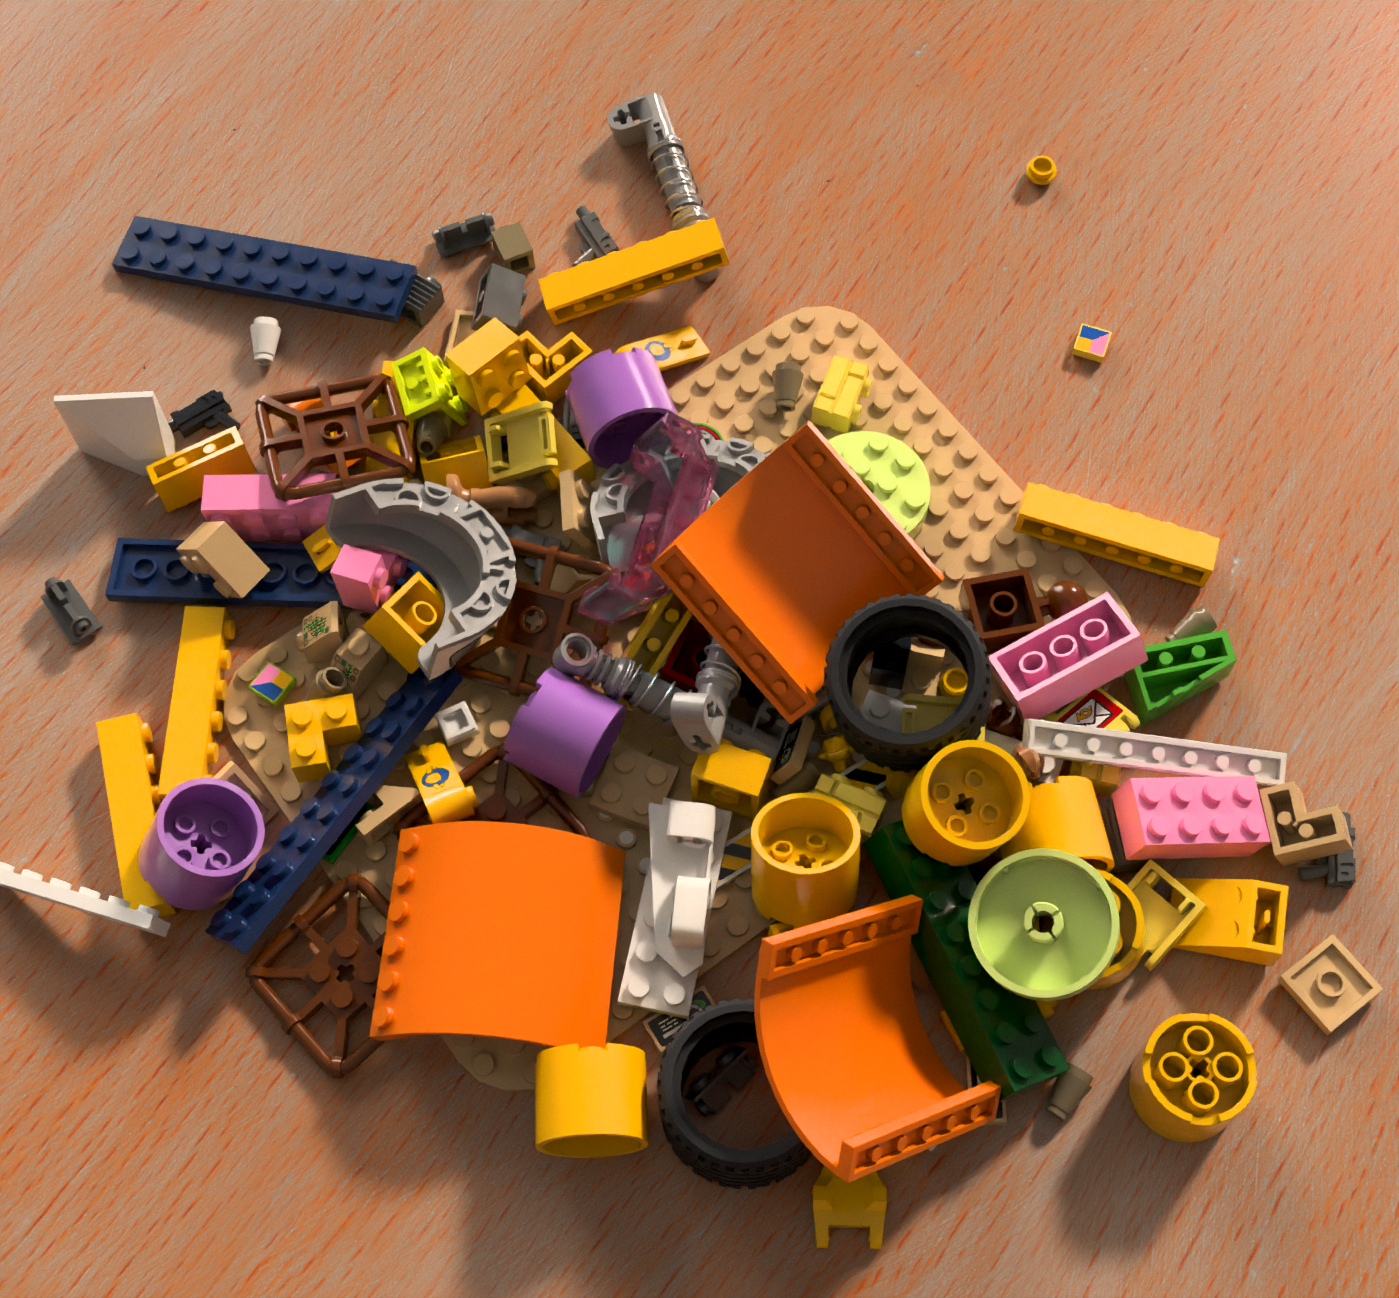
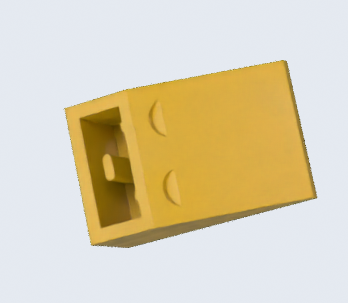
[1170,878,1289,966]

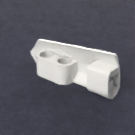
[648,801,717,978]

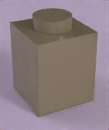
[491,222,535,273]

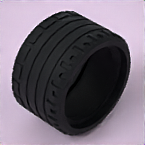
[824,594,991,773]
[657,998,813,1189]

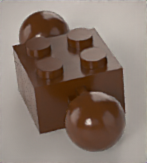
[918,568,1088,655]

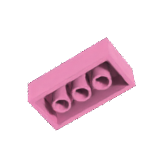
[201,473,340,543]
[988,592,1148,721]
[1111,776,1271,860]

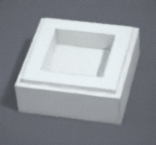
[434,701,479,747]

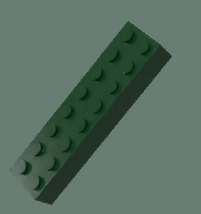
[863,820,1070,1103]

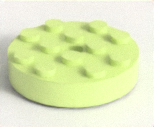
[828,431,931,540]
[968,848,1120,1001]

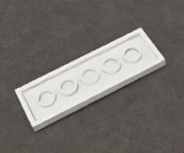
[617,797,732,1019]

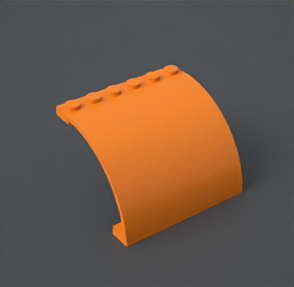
[650,420,944,724]
[369,821,626,1048]
[754,894,1002,1183]

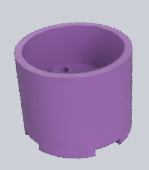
[565,347,682,469]
[503,667,627,799]
[139,778,265,910]

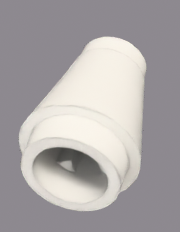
[250,316,282,366]

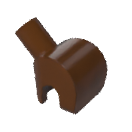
[985,698,1024,741]

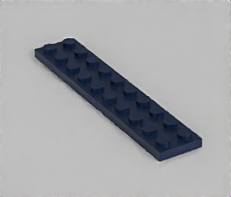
[112,216,418,323]
[105,538,438,609]
[205,667,464,954]

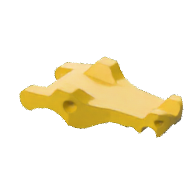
[812,1165,887,1249]

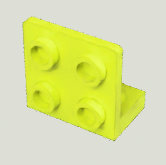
[391,347,468,426]

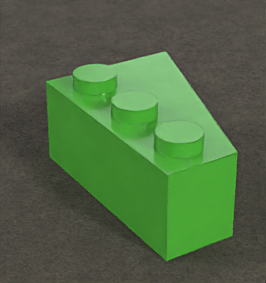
[1124,630,1237,727]

